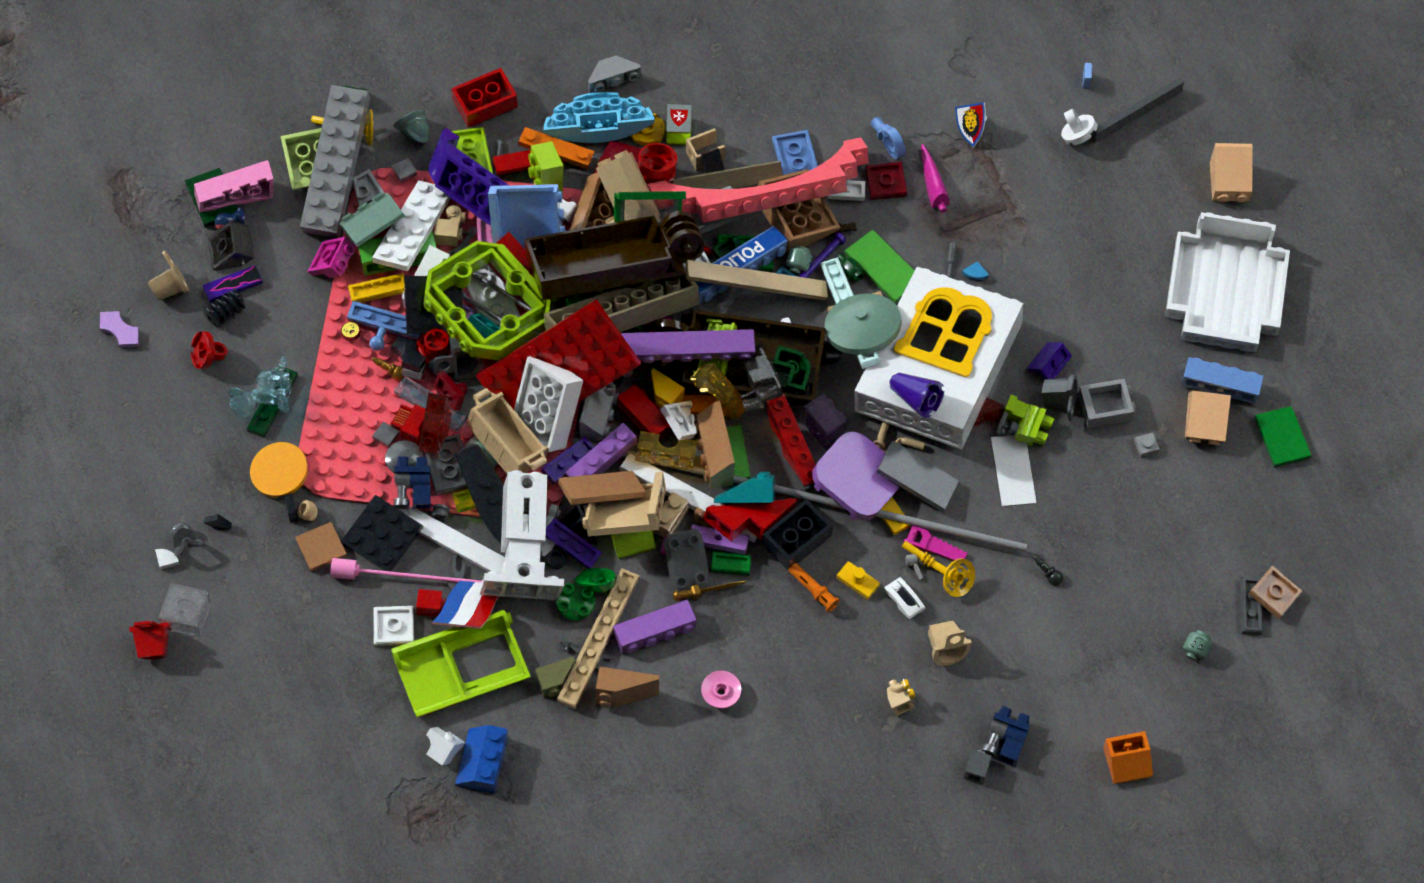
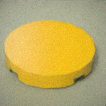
[630,113,666,146]

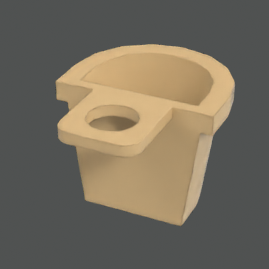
[148,250,190,300]
[928,621,972,666]

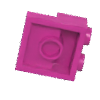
[307,237,356,278]

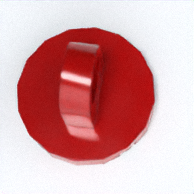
[190,331,228,370]

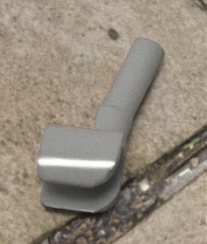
[905,554,924,580]

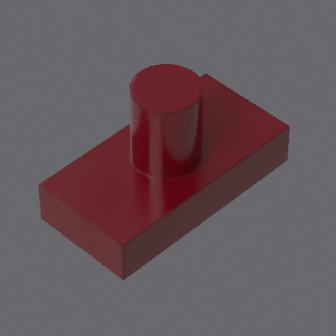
[434,371,468,411]

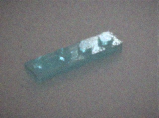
[394,376,468,432]

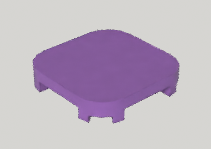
[811,432,900,521]

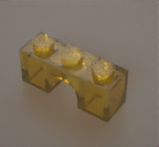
[690,363,749,420]
[635,431,698,471]

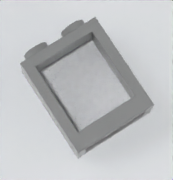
[1078,378,1136,428]

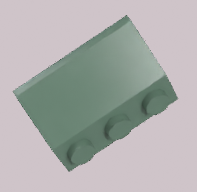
[339,192,405,247]

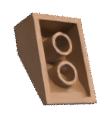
[596,667,660,708]

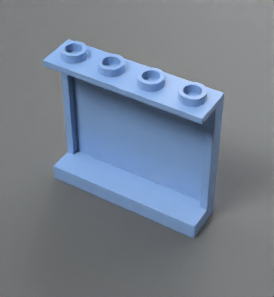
[488,184,565,250]

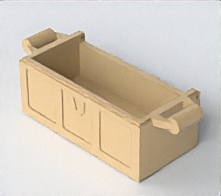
[466,388,549,474]

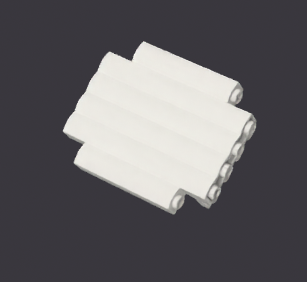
[1165,212,1290,352]

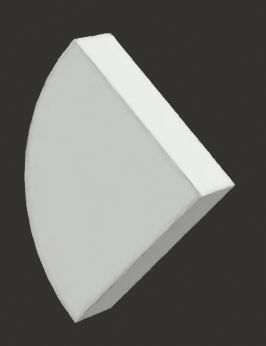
[155,549,180,570]

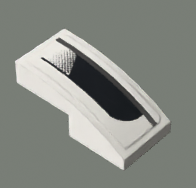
[884,578,925,619]

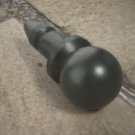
[1033,556,1063,586]

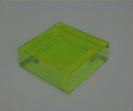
[452,489,476,513]

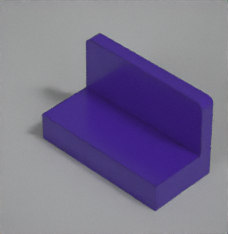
[1027,342,1072,380]

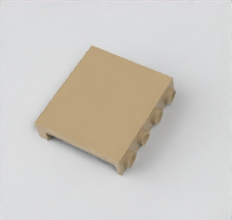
[583,472,666,536]

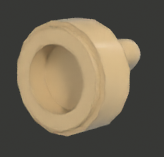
[298,500,318,521]

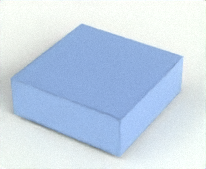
[1083,63,1092,88]

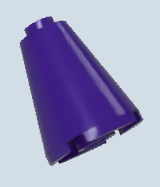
[889,372,945,418]

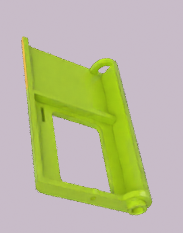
[391,610,531,718]

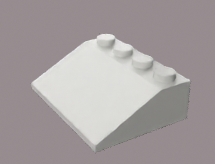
[514,357,583,452]

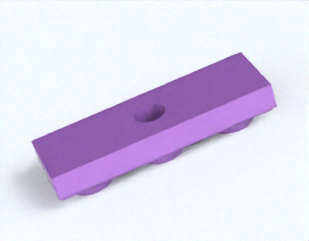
[691,524,750,555]

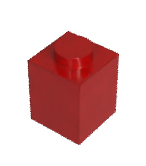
[416,589,446,617]

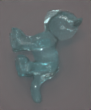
[228,356,292,417]

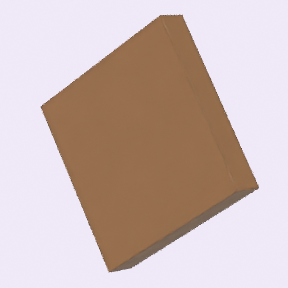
[295,522,347,572]
[1248,565,1302,619]

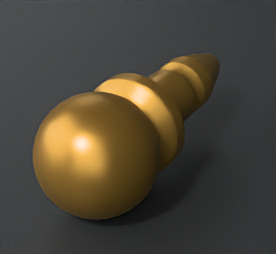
[372,357,405,381]

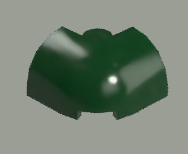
[768,345,811,394]

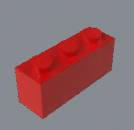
[617,384,672,445]

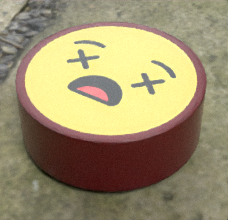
[341,321,360,341]

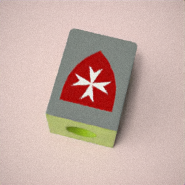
[666,104,691,145]

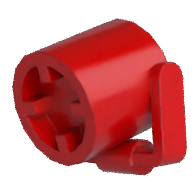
[416,329,450,367]

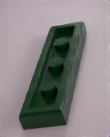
[247,366,298,438]

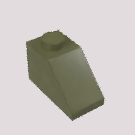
[535,657,575,697]

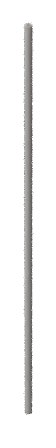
[572,437,1027,552]

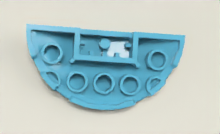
[544,92,655,143]

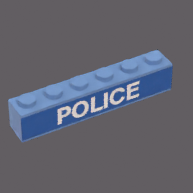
[694,226,788,305]

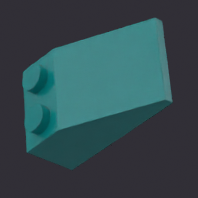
[714,472,775,503]

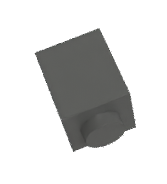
[964,750,991,784]

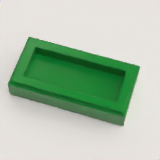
[711,552,752,576]

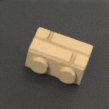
[652,492,689,538]

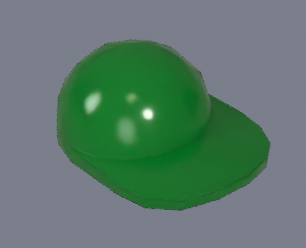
[575,568,616,593]

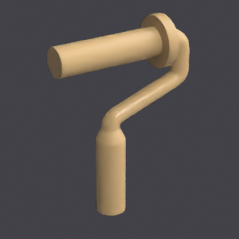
[873,422,925,453]

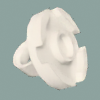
[1061,109,1098,145]

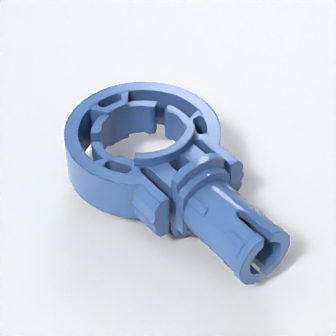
[871,117,906,160]

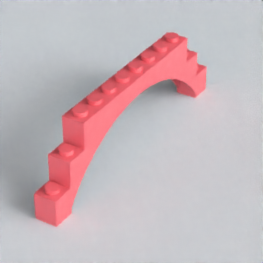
[648,137,869,223]

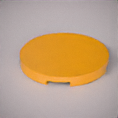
[250,442,308,498]

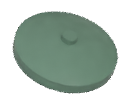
[825,294,902,355]

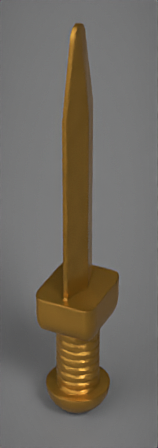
[672,581,747,602]

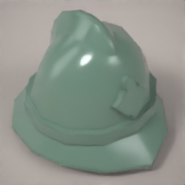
[393,110,429,143]

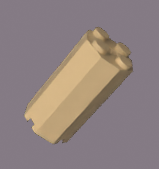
[596,150,663,223]

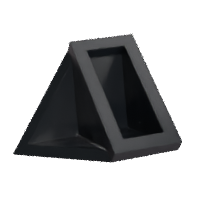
[557,504,597,545]

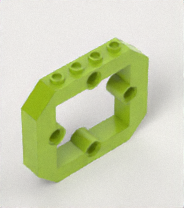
[424,241,551,360]

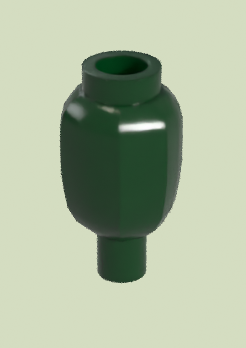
[837,254,864,282]

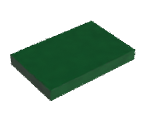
[185,168,237,228]

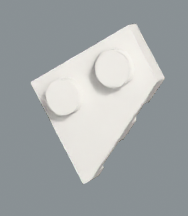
[660,401,697,441]

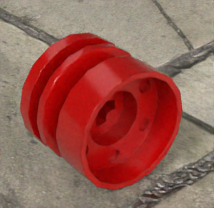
[638,143,677,187]

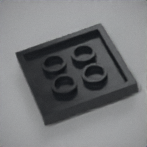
[404,276,463,334]
[341,495,424,572]

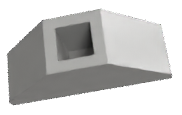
[588,56,641,93]

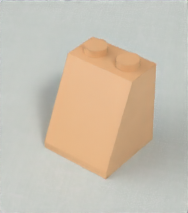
[1210,143,1253,202]
[1185,391,1231,445]

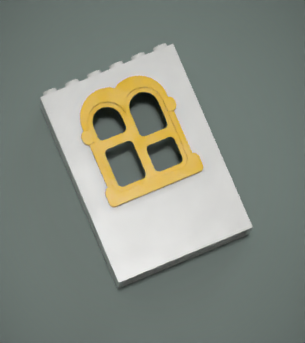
[855,267,1023,449]

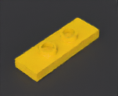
[348,273,404,303]

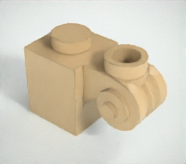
[434,205,466,246]

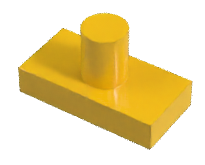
[836,561,880,600]

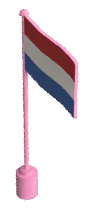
[330,558,500,629]

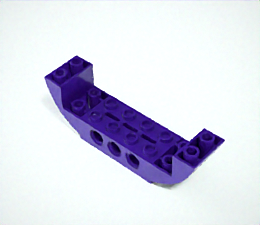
[428,128,509,226]

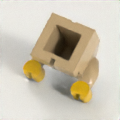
[887,679,915,716]

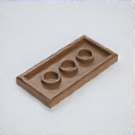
[558,471,646,505]

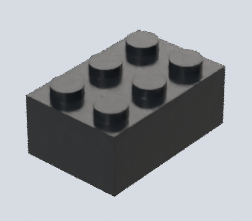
[762,499,833,570]

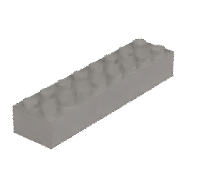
[300,85,371,238]

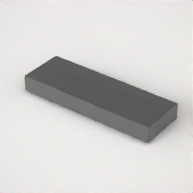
[1240,577,1263,635]

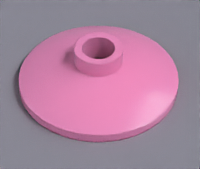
[701,671,741,709]

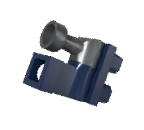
[394,457,431,509]
[981,706,1030,767]

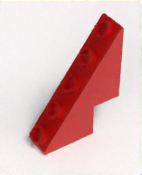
[766,394,816,486]
[703,498,797,542]

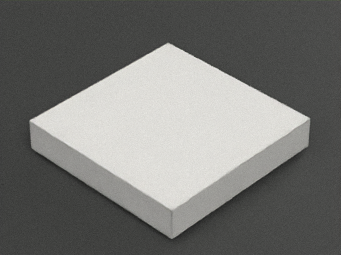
[374,606,414,646]

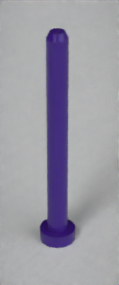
[798,232,846,278]

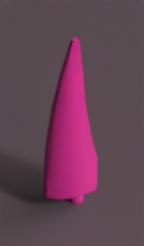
[921,144,950,213]

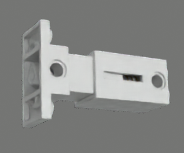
[480,470,564,600]

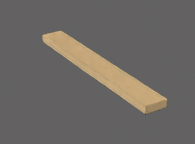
[685,260,828,301]
[557,568,640,709]

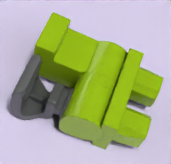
[996,394,1054,446]

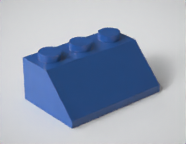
[455,725,509,793]

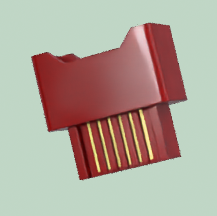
[390,404,433,445]

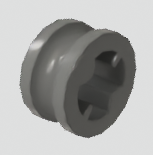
[431,504,450,521]

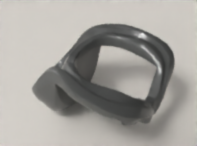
[171,522,204,556]

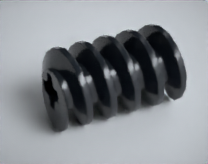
[202,288,246,326]

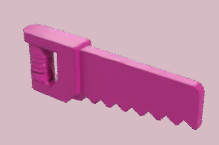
[903,526,967,564]

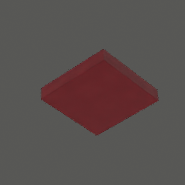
[865,162,907,200]

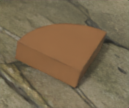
[694,507,712,528]

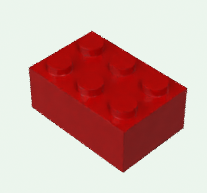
[451,68,518,128]

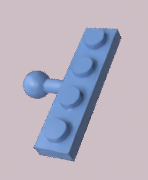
[347,301,422,351]

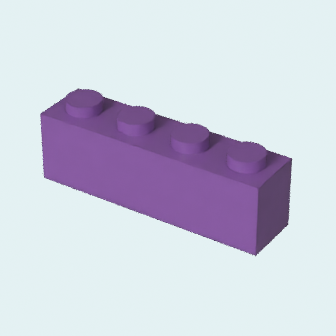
[565,423,638,477]
[613,600,696,654]

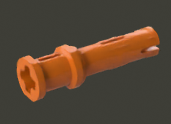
[788,563,840,613]

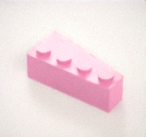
[194,160,273,212]

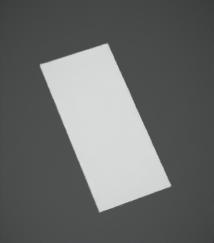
[991,435,1037,506]

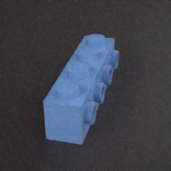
[1181,357,1263,404]

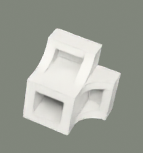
[426,727,465,765]

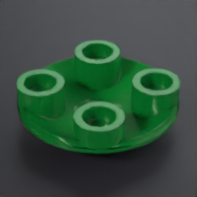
[556,583,595,620]

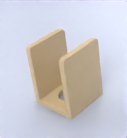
[686,128,726,171]

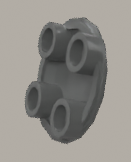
[385,440,423,473]

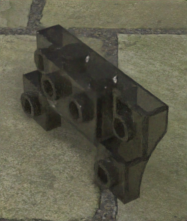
[727,344,783,413]

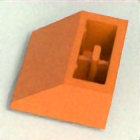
[1103,731,1153,785]

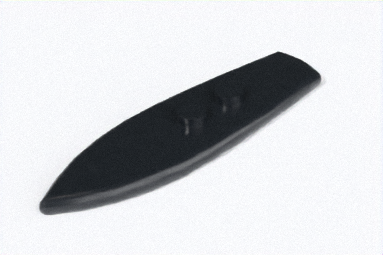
[455,444,504,545]

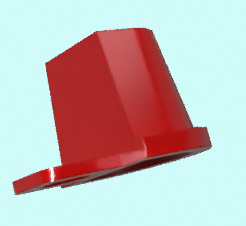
[129,621,172,660]

